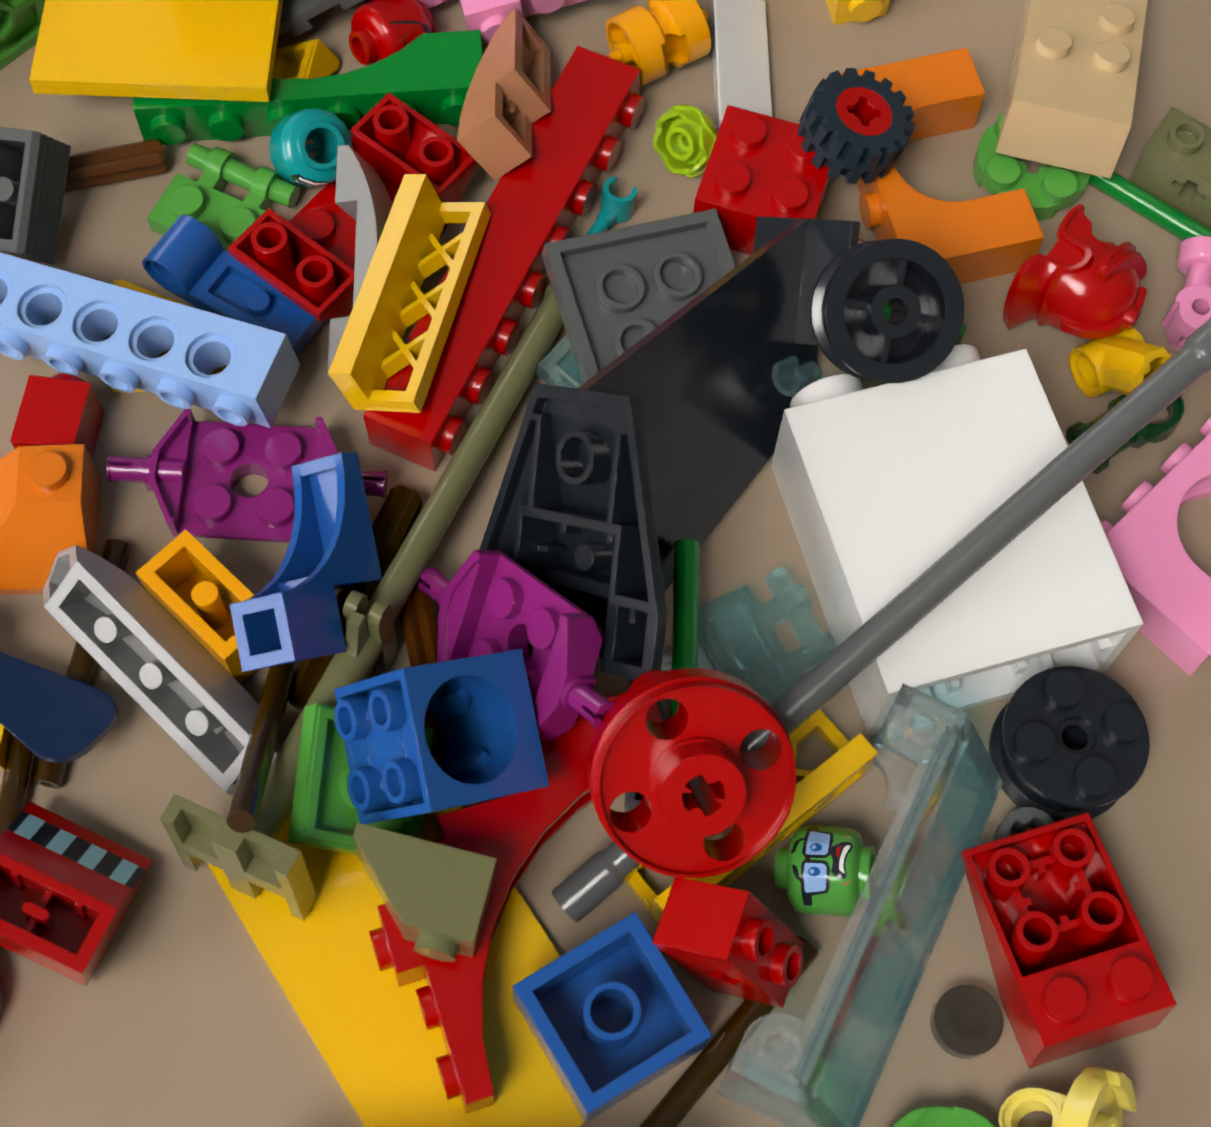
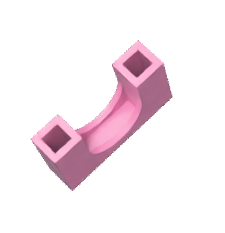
[1101,417,1211,676]

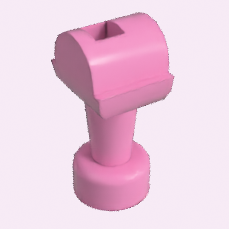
[1161,236,1211,351]

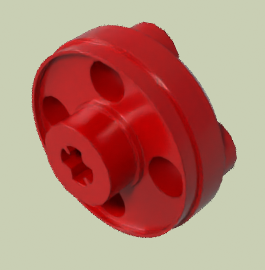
[587,668,797,878]

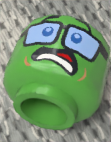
[774,826,877,917]

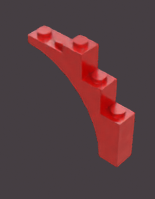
[369,692,663,1114]

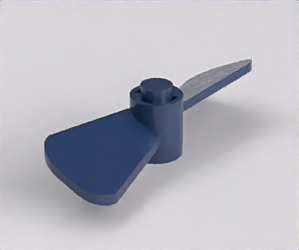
[0,652,119,763]

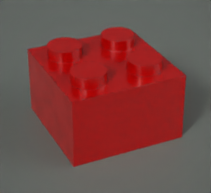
[693,105,831,255]

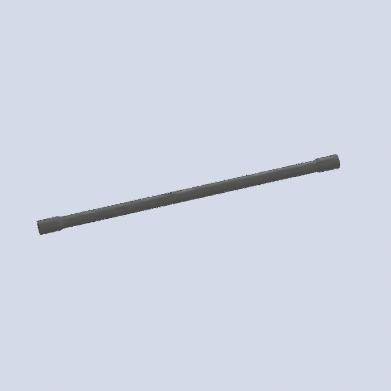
[552,318,1211,922]

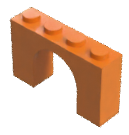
[840,47,1044,284]

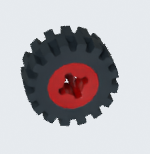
[798,68,915,184]

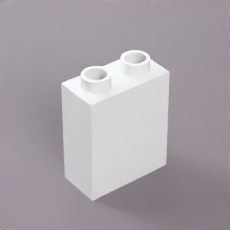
[771,344,1144,736]

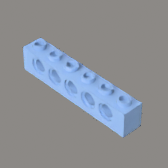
[0,253,300,428]

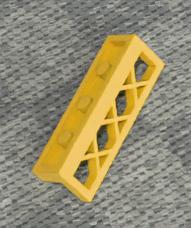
[328,174,491,413]
[624,709,878,924]

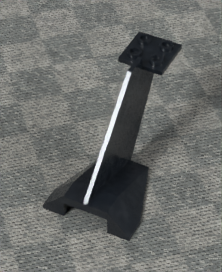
[479,217,860,680]

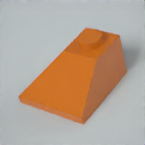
[0,444,101,595]

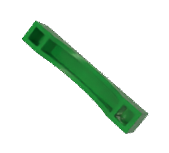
[133,30,482,145]

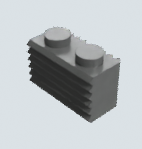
[0,127,71,264]

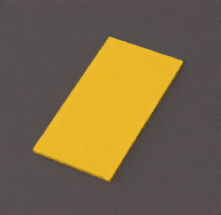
[206,806,637,1127]

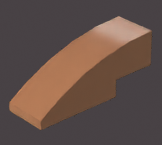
[457,8,551,181]

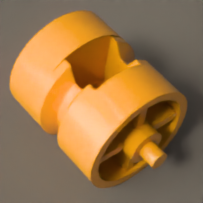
[605,0,711,87]

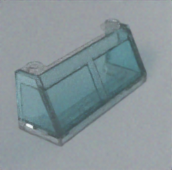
[715,683,1003,1127]

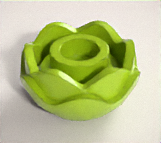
[653,104,718,178]

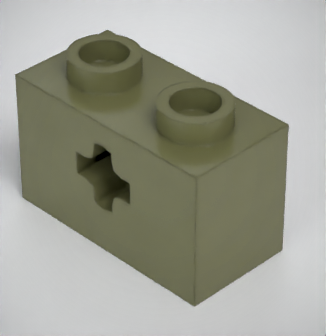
[1129,107,1211,229]

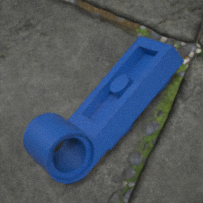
[142,215,326,357]

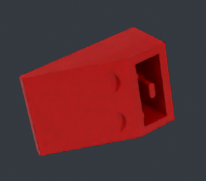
[960,812,1177,1068]

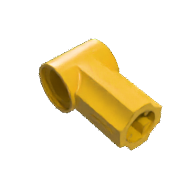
[1068,328,1174,398]

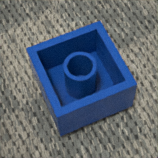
[513,911,712,1123]

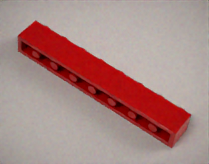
[363,45,645,472]

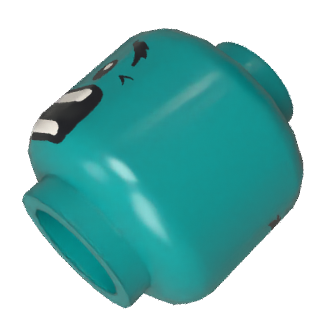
[269,108,353,188]

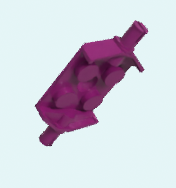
[106,409,388,543]

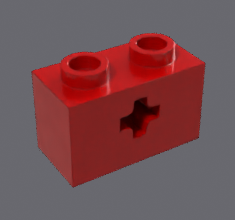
[652,877,804,1008]

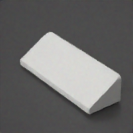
[710,0,772,131]

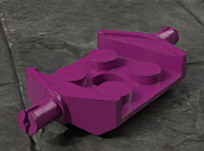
[417,550,614,742]

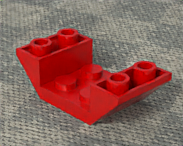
[228,93,478,322]

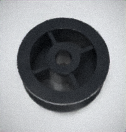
[810,239,964,383]
[989,666,1150,822]

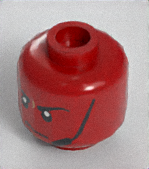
[349,0,435,66]

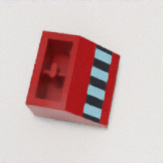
[0,802,153,986]

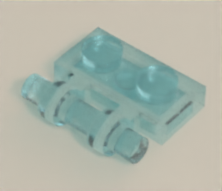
[698,567,838,705]

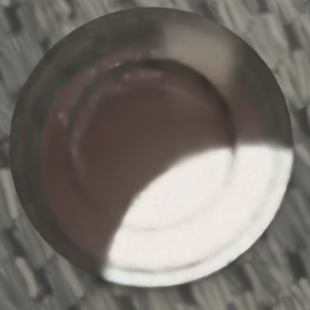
[930,985,1004,1059]

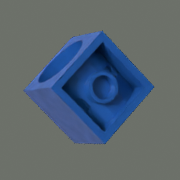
[334,649,549,824]

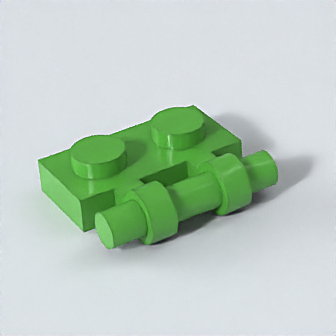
[147,143,300,252]

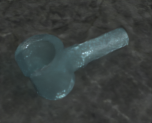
[772,355,822,397]

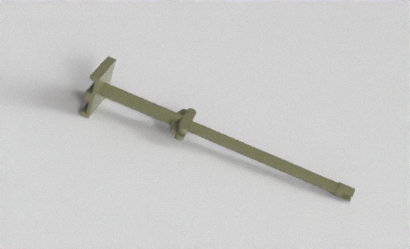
[160,282,564,921]

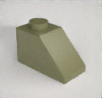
[353,823,497,962]

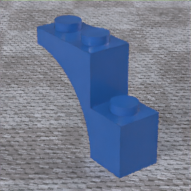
[229,452,382,672]

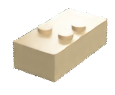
[995,0,1148,179]

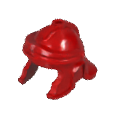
[1002,204,1147,339]

